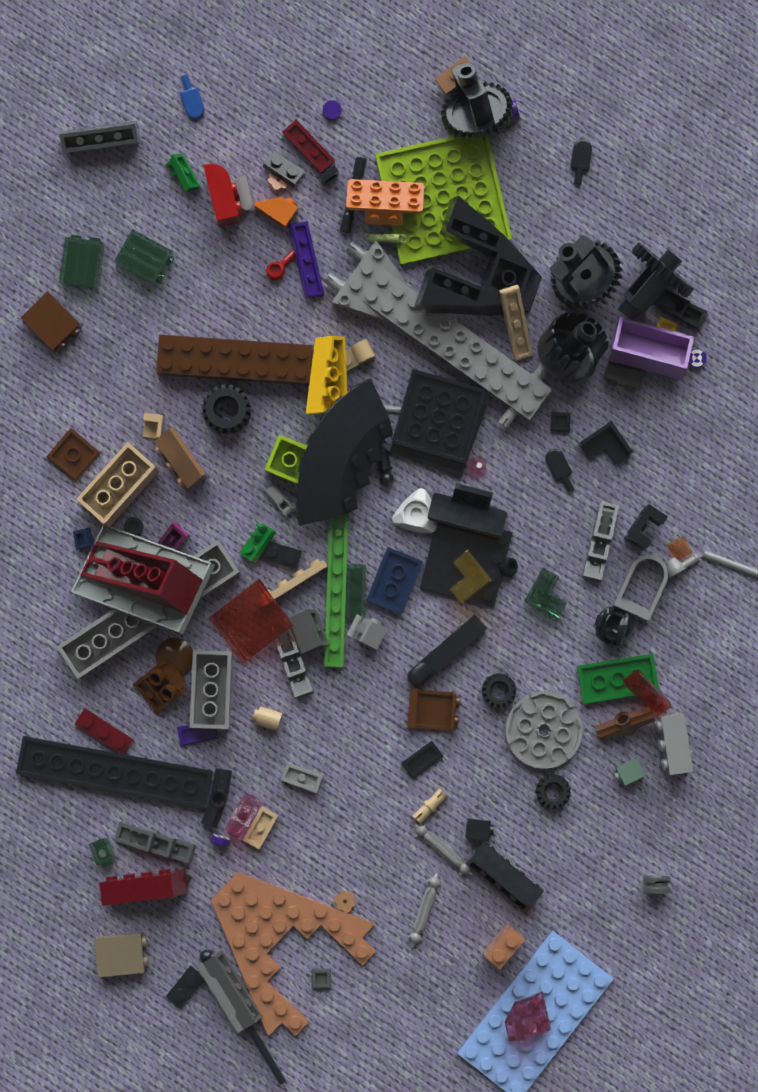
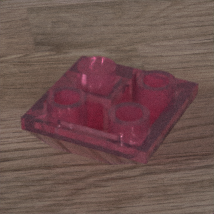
[505,992,551,1041]

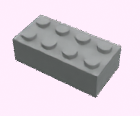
[189,650,233,729]

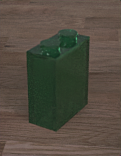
[114,229,175,286]
[59,235,105,290]

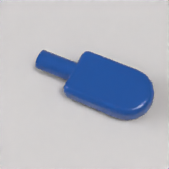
[180,75,204,120]

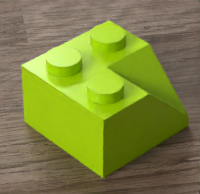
[264,435,307,484]

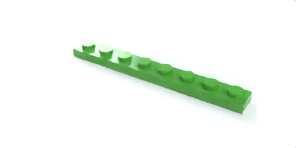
[324,514,349,667]

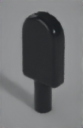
[570,139,592,185]
[545,449,574,492]

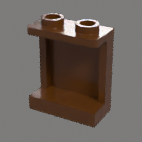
[21,291,82,352]
[407,689,460,731]

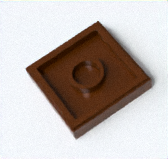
[46,428,100,481]

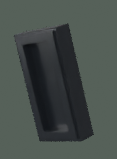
[401,741,443,779]

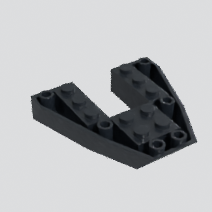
[414,195,542,316]

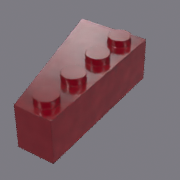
[99,869,188,906]

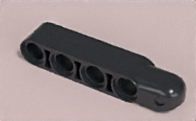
[407,614,488,687]

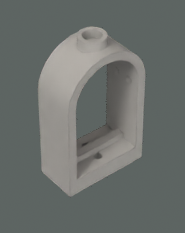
[612,552,668,621]

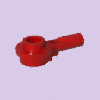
[266,249,295,281]

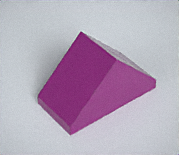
[157,521,190,550]

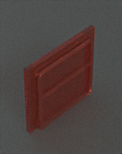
[209,579,294,664]

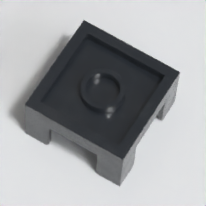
[624,504,668,550]

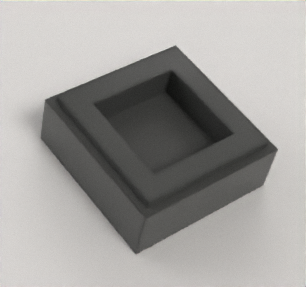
[312,968,331,989]

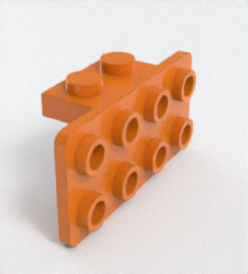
[346,179,424,226]

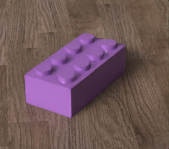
[608,317,694,380]

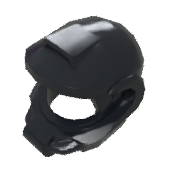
[594,607,634,646]

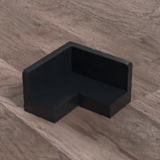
[578,421,633,465]

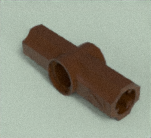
[595,706,656,741]

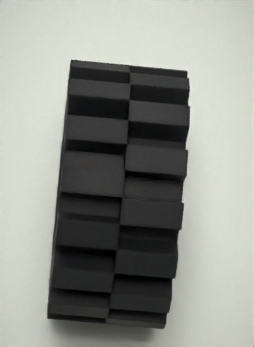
[481,673,517,708]
[535,774,571,809]

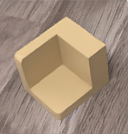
[143,413,165,439]

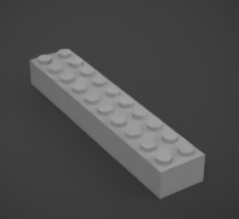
[57,540,241,679]

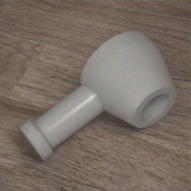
[665,553,700,578]

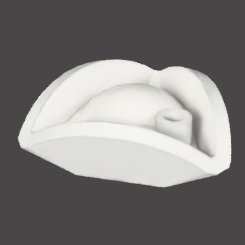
[392,488,437,533]

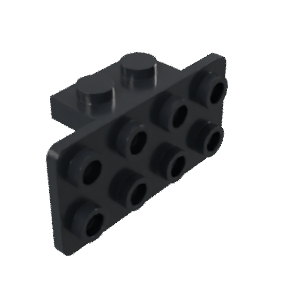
[427,483,507,538]

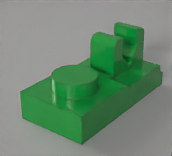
[165,153,201,192]
[239,522,276,564]

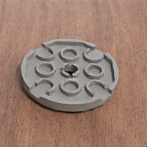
[505,691,583,769]

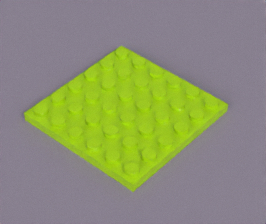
[375,135,512,265]

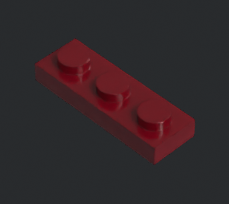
[282,119,335,174]
[75,708,133,754]

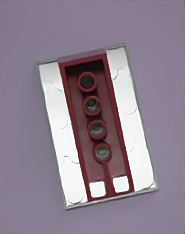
[71,524,215,635]

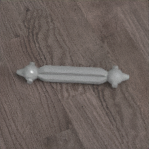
[413,823,473,876]
[408,873,441,948]

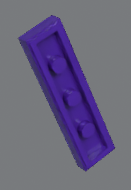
[288,221,324,299]

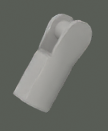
[235,176,254,212]
[265,484,296,518]

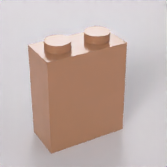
[483,923,525,970]

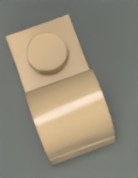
[346,339,376,371]

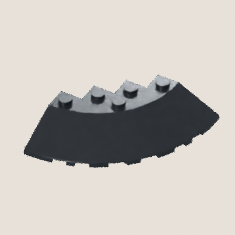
[295,378,393,526]

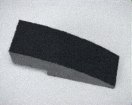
[652,289,708,332]

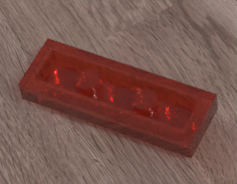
[623,670,672,717]

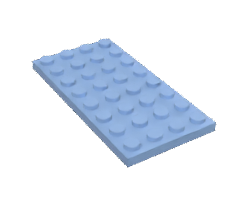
[457,930,613,1092]

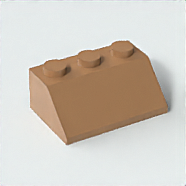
[155,427,207,490]

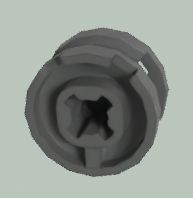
[643,876,670,894]

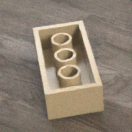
[76,442,160,528]

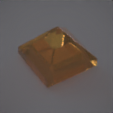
[667,535,692,560]

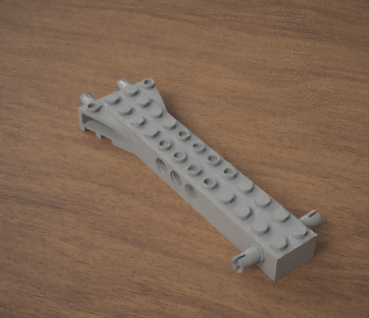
[324,241,552,429]

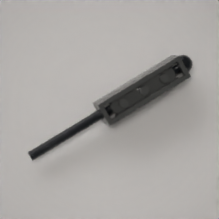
[197,949,286,1085]

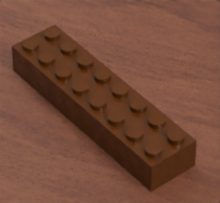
[156,334,313,386]

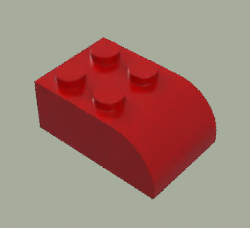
[203,164,243,227]

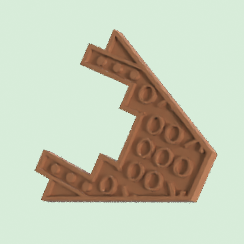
[211,872,376,1036]

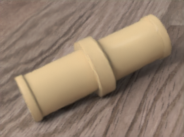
[412,788,448,824]

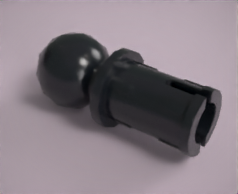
[377,450,394,487]

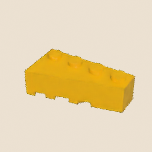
[306,336,347,414]

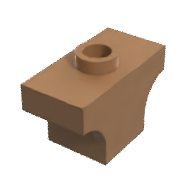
[435,56,477,95]

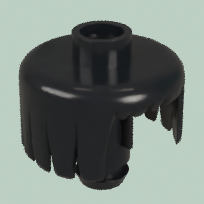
[537,312,609,383]

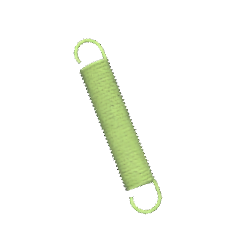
[365,233,407,243]

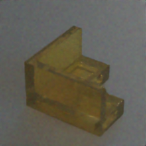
[450,550,492,604]

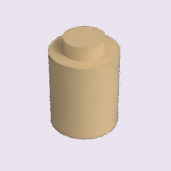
[252,706,282,731]

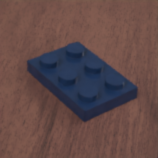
[366,547,423,615]

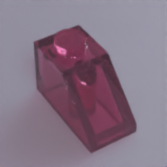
[224,792,262,841]

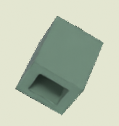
[614,758,646,786]

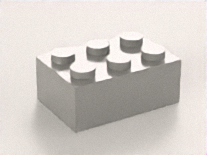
[654,713,693,775]

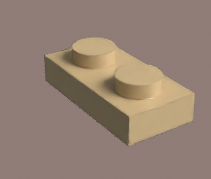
[243,806,278,850]

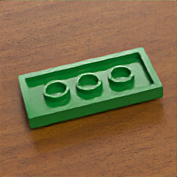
[577,654,659,704]

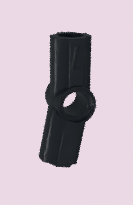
[201,768,232,828]

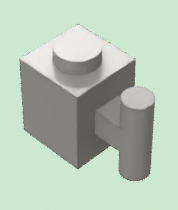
[347,614,387,650]

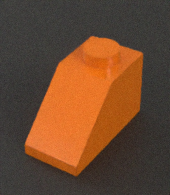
[254,197,299,229]

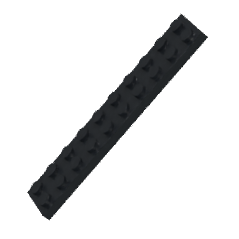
[16,736,213,809]

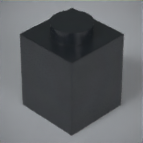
[465,818,494,840]

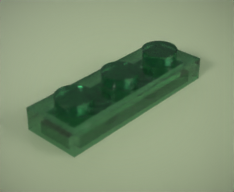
[346,564,366,622]

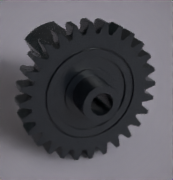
[441,62,514,142]
[550,235,623,311]
[618,242,694,320]

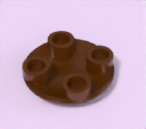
[156,638,193,675]

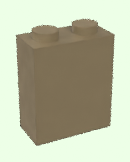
[94,932,149,977]

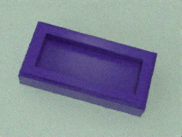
[177,725,218,746]

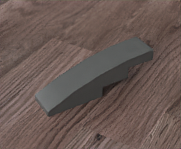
[582,501,619,583]
[270,617,314,699]
[114,822,196,864]

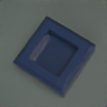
[73,527,94,550]

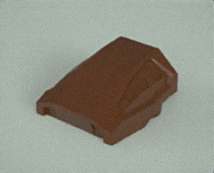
[133,661,186,714]

